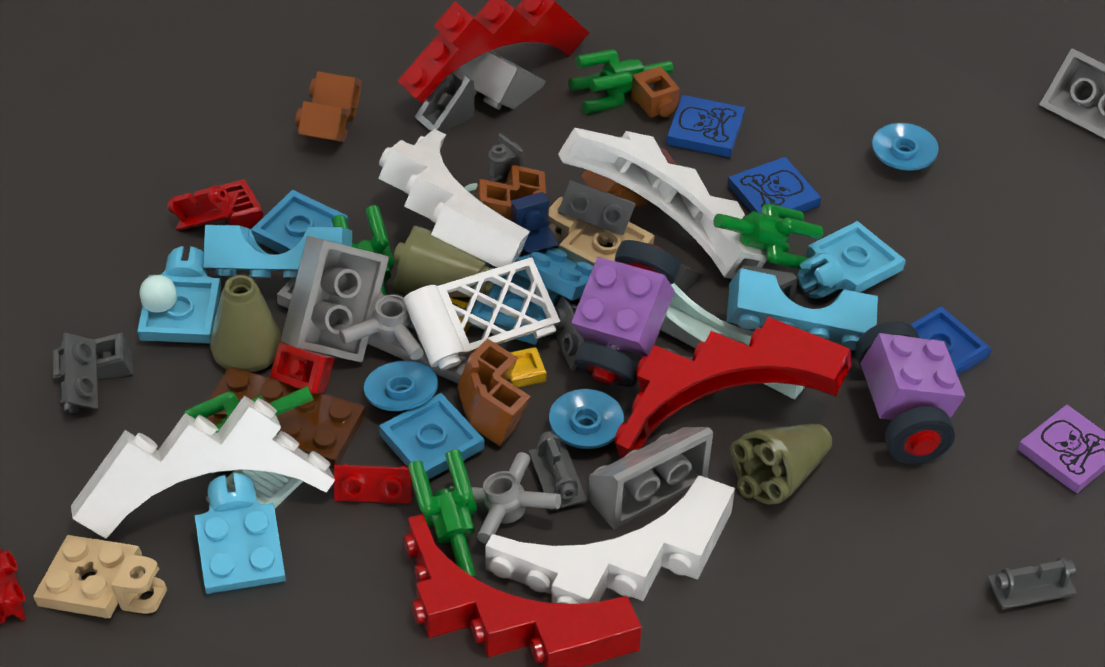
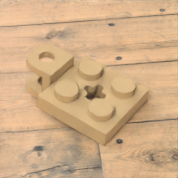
[549,197,655,265]
[33,535,167,619]

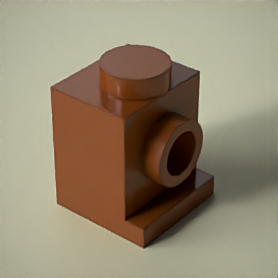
[631,66,680,118]

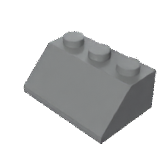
[1039,48,1105,139]
[459,51,546,110]
[281,236,389,362]
[588,427,713,530]

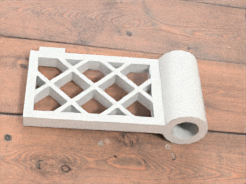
[403,257,560,371]

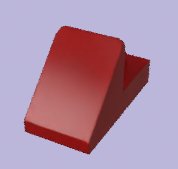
[270,342,335,394]

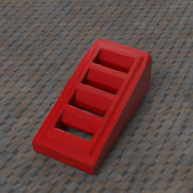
[219,179,264,229]

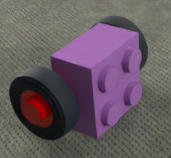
[571,240,681,387]
[855,321,965,464]

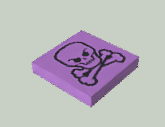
[1018,405,1105,494]

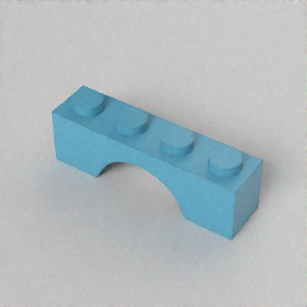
[203,225,353,279]
[726,268,878,350]

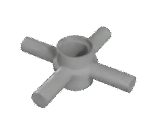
[339,291,424,360]
[450,452,561,544]

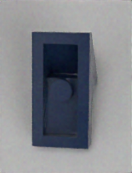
[511,192,558,255]

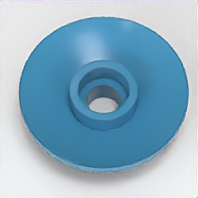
[872,123,939,170]
[364,361,438,411]
[549,389,624,449]

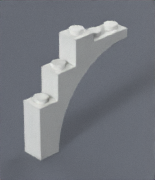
[558,128,767,279]
[378,129,530,268]
[71,396,335,538]
[486,475,735,604]

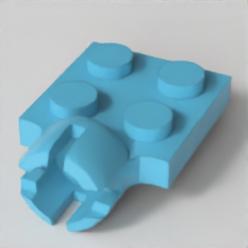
[797,221,906,299]
[137,246,221,343]
[195,474,286,594]

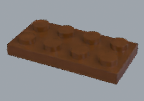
[206,367,366,469]

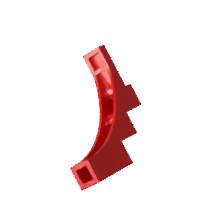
[398,0,590,104]
[615,317,852,459]
[403,514,642,667]

